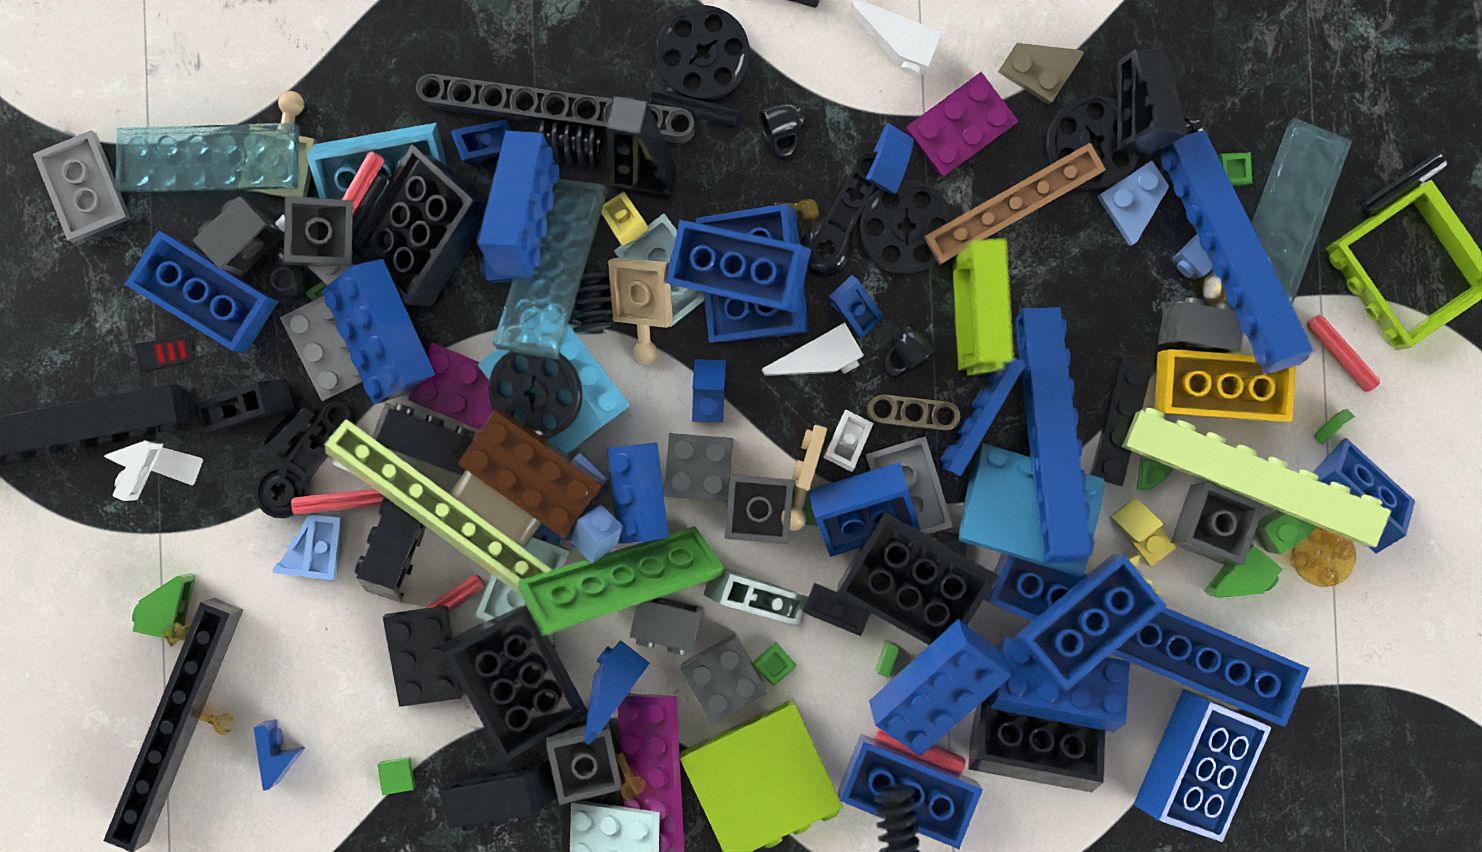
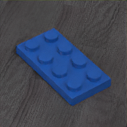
[940,358,1025,476]

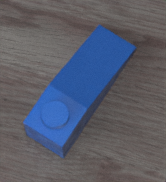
[584,640,650,745]

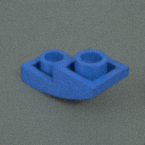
[865,124,914,194]

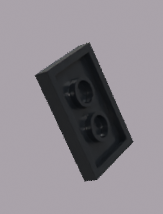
[383,605,463,707]

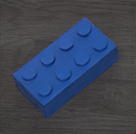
[478,131,559,278]
[666,220,811,313]
[125,230,279,354]
[322,259,435,405]
[1015,554,1167,691]
[869,619,1012,756]
[989,637,1130,732]
[837,734,983,849]

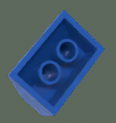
[1312,438,1415,554]
[606,442,669,544]
[808,462,921,557]

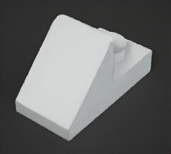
[823,410,873,472]
[104,441,163,501]

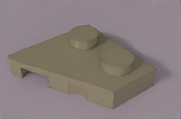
[998,43,1085,105]

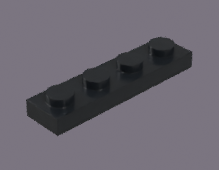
[1090,358,1153,486]

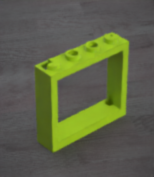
[1325,180,1482,350]
[952,239,1013,375]

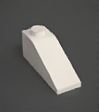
[850,0,942,75]
[762,323,864,376]

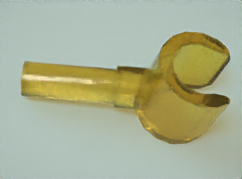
[775,199,819,220]
[162,623,191,647]
[199,713,235,735]
[616,753,645,800]

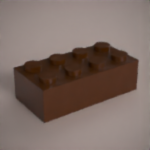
[458,409,606,538]

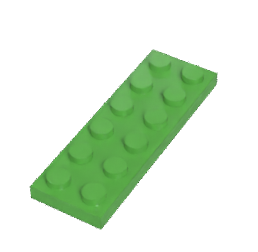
[518,526,724,635]

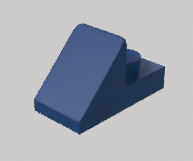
[451,119,511,168]
[829,275,884,339]
[692,359,726,423]
[254,720,305,790]

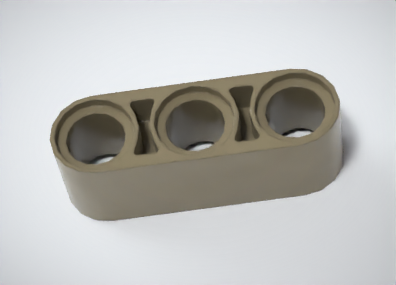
[866,395,960,431]
[449,470,542,547]

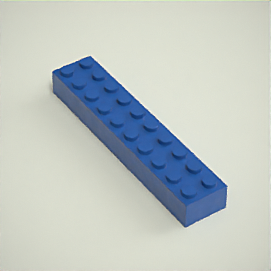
[984,553,1309,727]

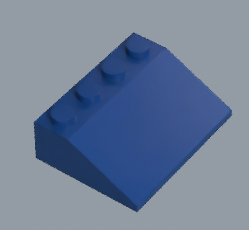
[696,204,809,343]
[1133,689,1272,842]

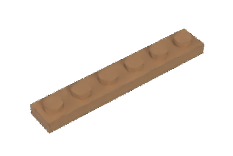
[924,143,1106,265]

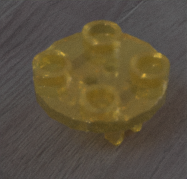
[1290,526,1356,587]

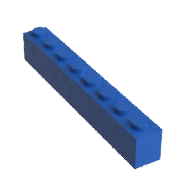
[1160,130,1314,374]
[1015,308,1094,563]

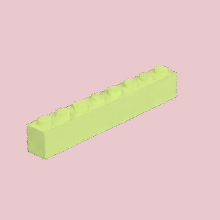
[1122,408,1391,547]
[325,419,552,596]

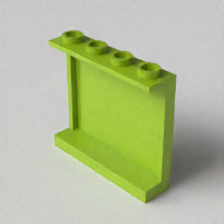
[680,698,844,852]

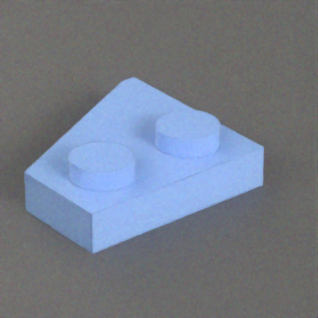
[1097,161,1169,246]
[273,513,344,580]

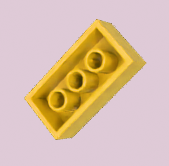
[1154,349,1296,423]

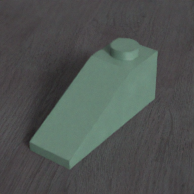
[703,568,808,626]

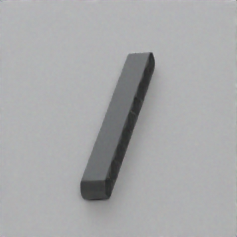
[416,74,695,143]

